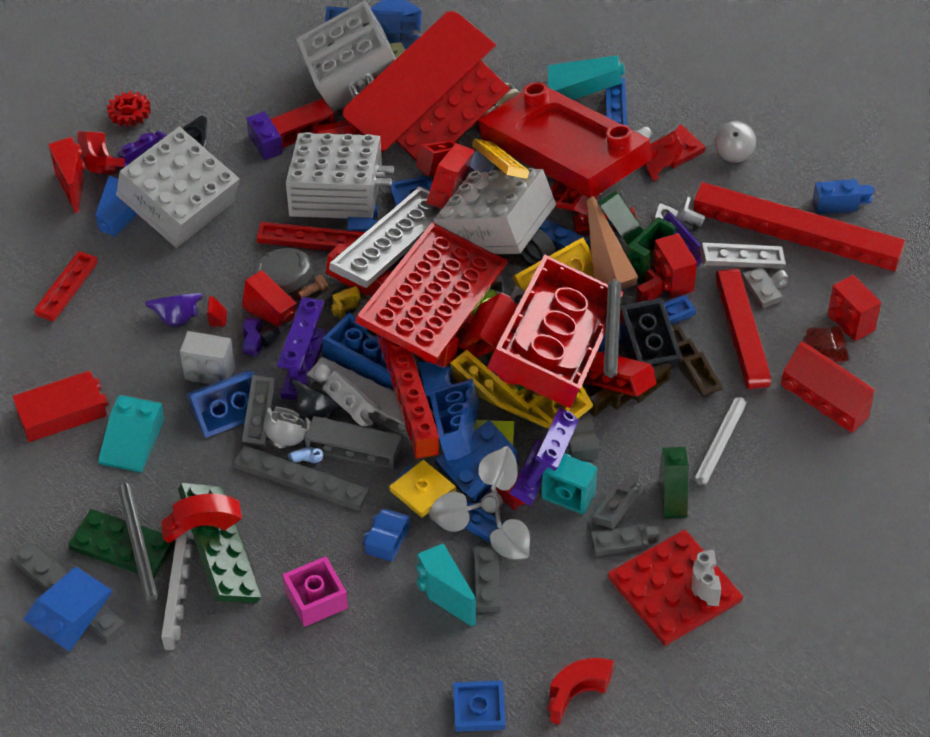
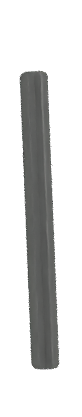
[604,279,621,378]
[118,483,158,602]

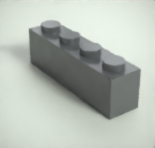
[305,416,402,470]

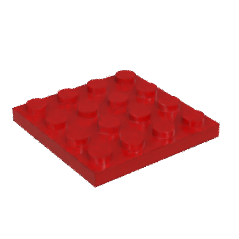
[608,529,743,647]

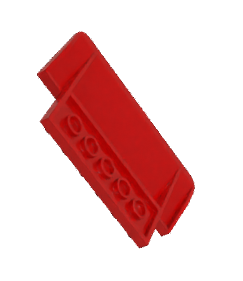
[343,11,510,162]

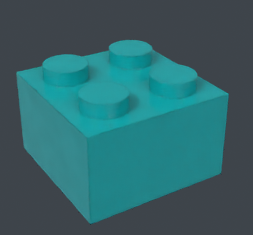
[542,453,598,515]

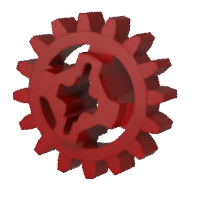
[107,91,151,128]

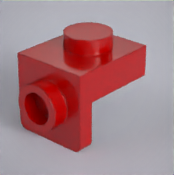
[636,269,663,303]

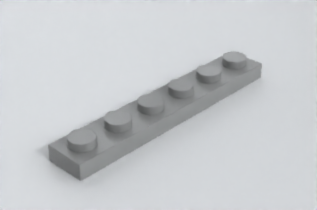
[161,529,194,650]

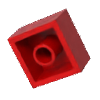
[651,233,697,299]
[827,275,882,341]

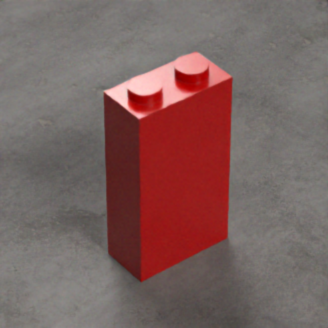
[426,143,475,209]
[12,370,109,442]

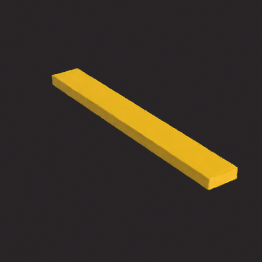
[472,138,529,179]

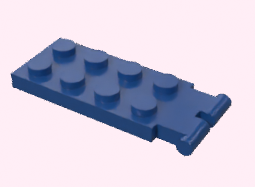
[325,6,422,48]

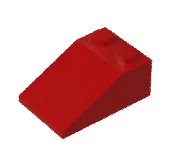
[48,136,86,213]

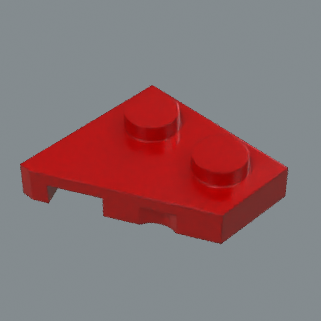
[670,124,706,169]
[645,130,684,182]

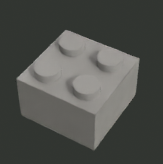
[180,331,235,384]

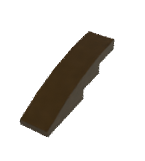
[672,325,723,397]
[588,363,671,417]

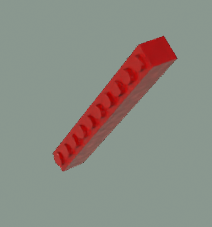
[693,182,905,272]

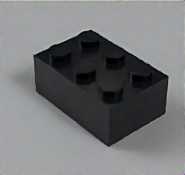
[619,298,682,369]

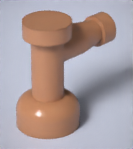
[296,274,329,301]

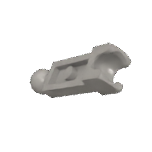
[313,364,382,427]

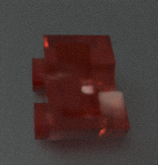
[802,326,849,361]

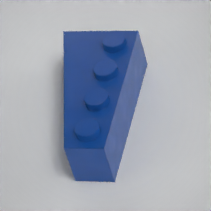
[323,312,394,391]
[430,379,480,461]

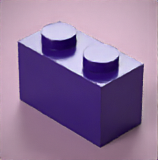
[246,111,283,160]

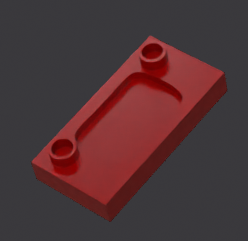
[478,82,652,198]
[487,255,624,408]

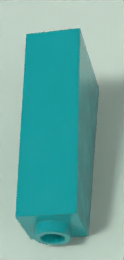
[548,55,625,100]

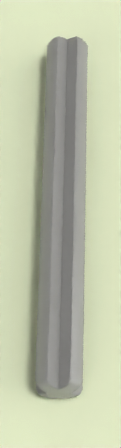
[694,397,746,485]

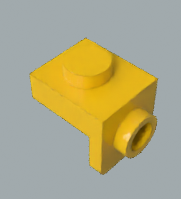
[331,286,360,320]

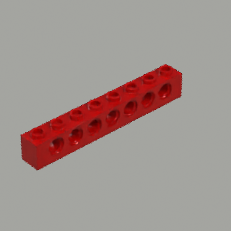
[376,334,439,459]

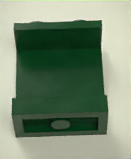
[627,217,676,284]

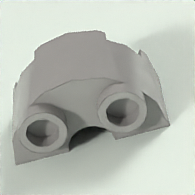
[691,550,721,606]

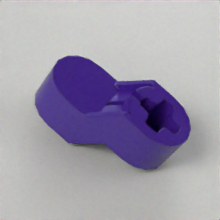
[243,317,262,357]

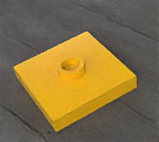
[389,460,456,518]

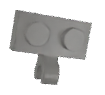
[742,267,788,309]

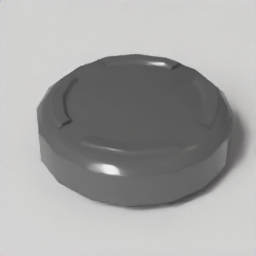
[253,248,313,294]

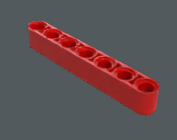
[716,268,771,390]

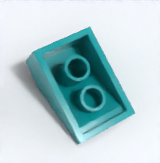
[98,395,165,473]
[415,543,476,627]

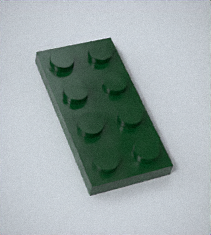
[68,509,176,579]

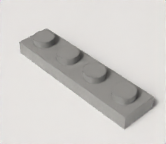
[699,243,786,269]

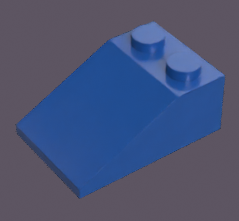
[22,567,113,652]

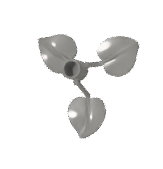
[429,446,530,559]

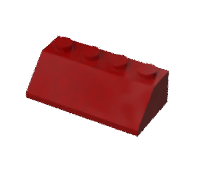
[781,341,875,433]

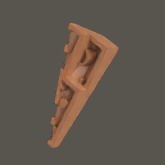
[587,196,638,290]

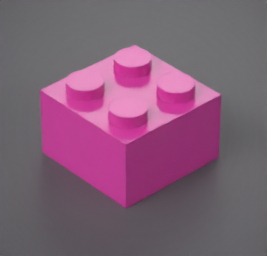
[282,556,348,627]

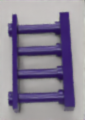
[277,297,327,401]
[510,407,579,506]

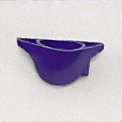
[145,293,202,327]

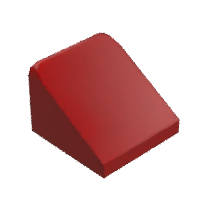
[207,296,227,327]

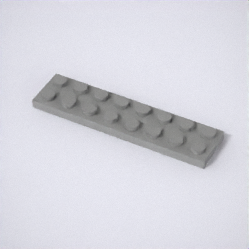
[329,186,441,288]

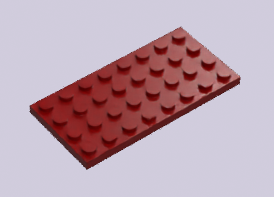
[355,222,508,364]

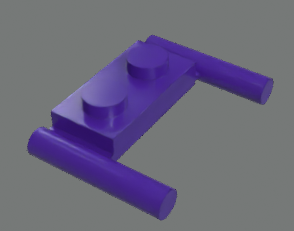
[113,131,167,170]

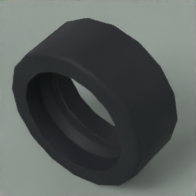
[519,229,556,266]

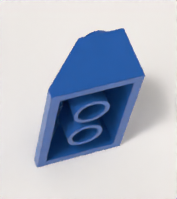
[185,371,255,438]

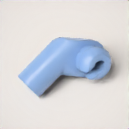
[288,447,323,464]

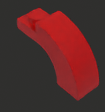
[77,131,125,174]
[161,494,242,543]
[547,658,614,725]

